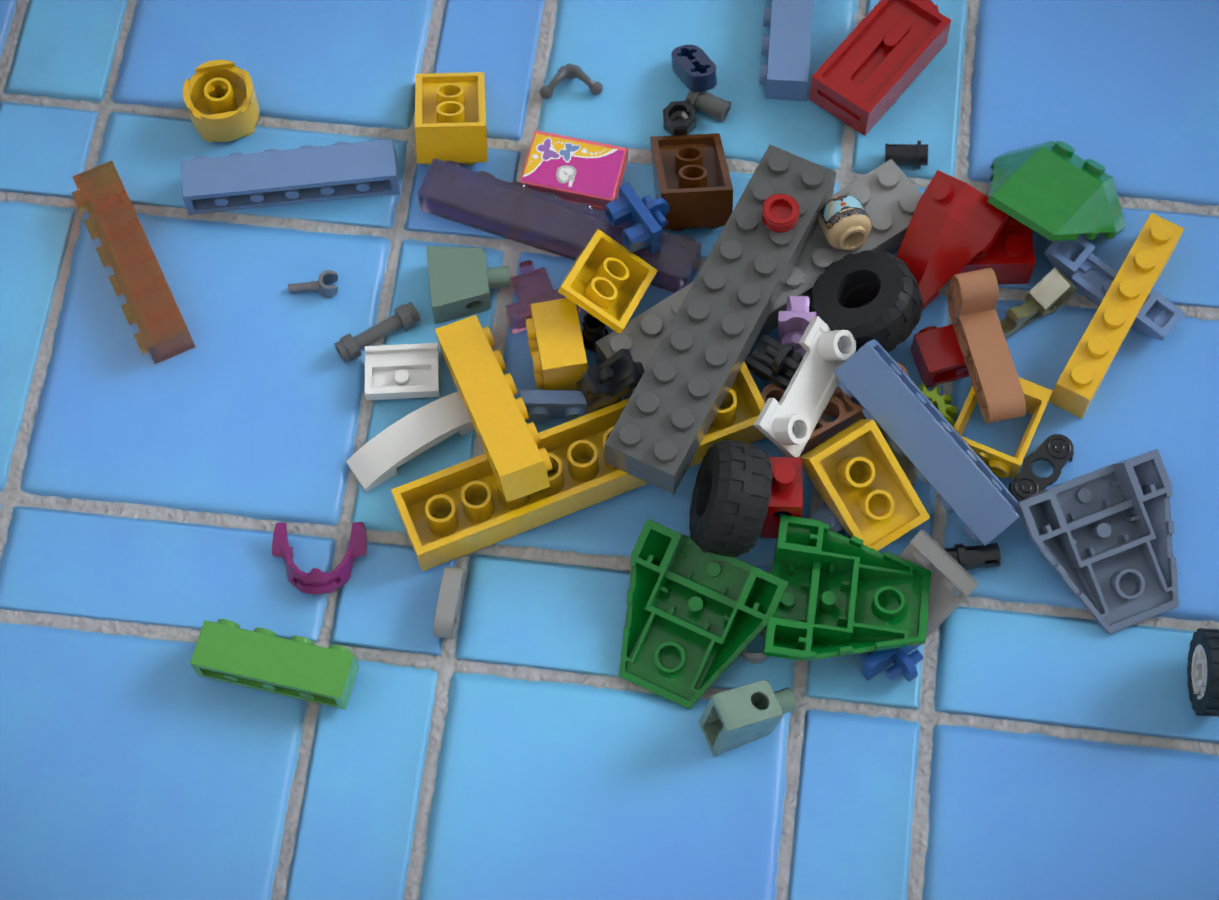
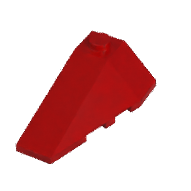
[896,170,1010,311]

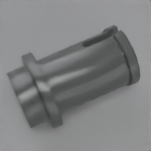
[685,90,732,123]

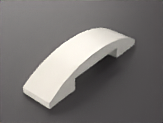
[346,391,474,492]

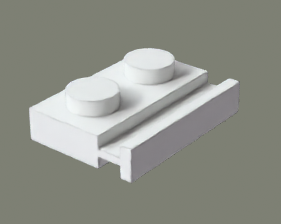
[365,343,440,400]

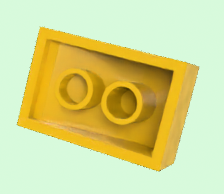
[415,72,487,166]
[558,229,658,334]
[799,419,930,551]

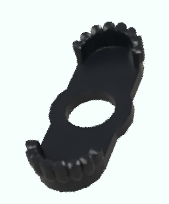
[1008,434,1074,502]

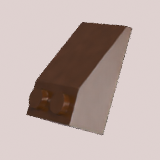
[650,133,733,231]

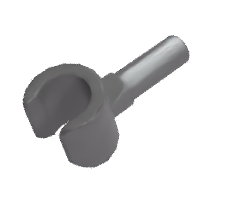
[288,270,338,298]

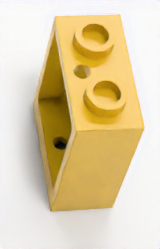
[954,377,1053,480]

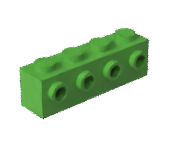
[190,619,359,710]

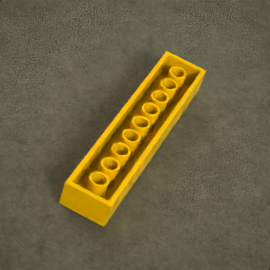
[391,361,766,572]

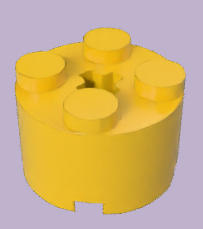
[182,60,260,142]

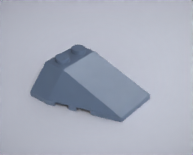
[1017,449,1179,634]

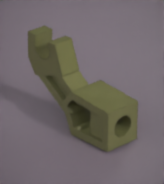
[1000,268,1078,339]

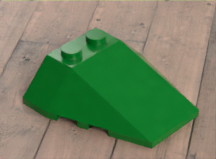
[988,141,1125,241]
[763,515,931,661]
[619,519,789,709]

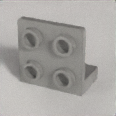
[898,530,980,638]

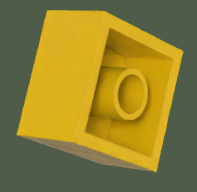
[525,298,588,391]

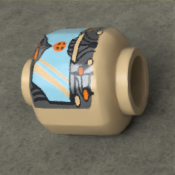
[818,195,872,251]

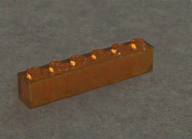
[71,161,195,364]

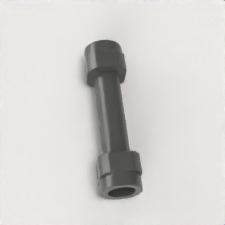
[334,302,421,363]

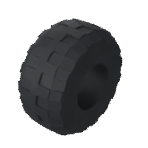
[809,250,923,353]
[689,440,772,557]

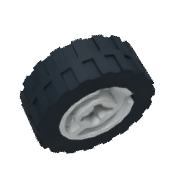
[1187,628,1219,716]

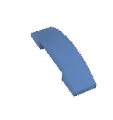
[1044,235,1185,341]

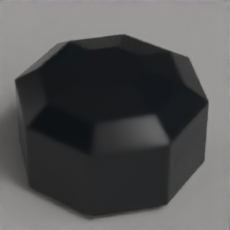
[663,101,696,135]

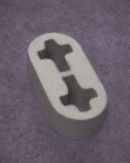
[433,566,466,639]

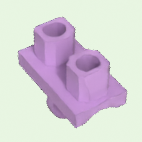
[778,296,816,357]

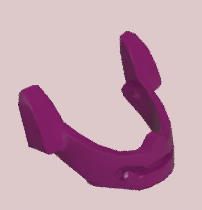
[272,522,367,594]

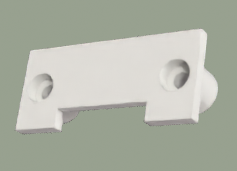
[754,316,856,457]

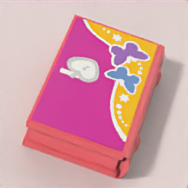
[520,130,628,212]

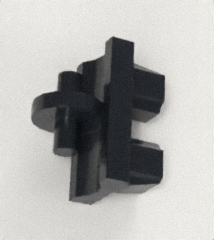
[745,334,803,391]
[576,349,645,414]

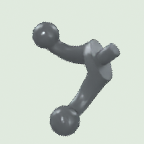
[540,63,603,99]

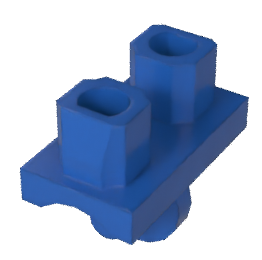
[605,182,669,255]
[857,645,923,681]

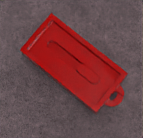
[809,0,951,136]

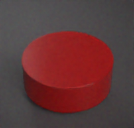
[761,193,800,233]

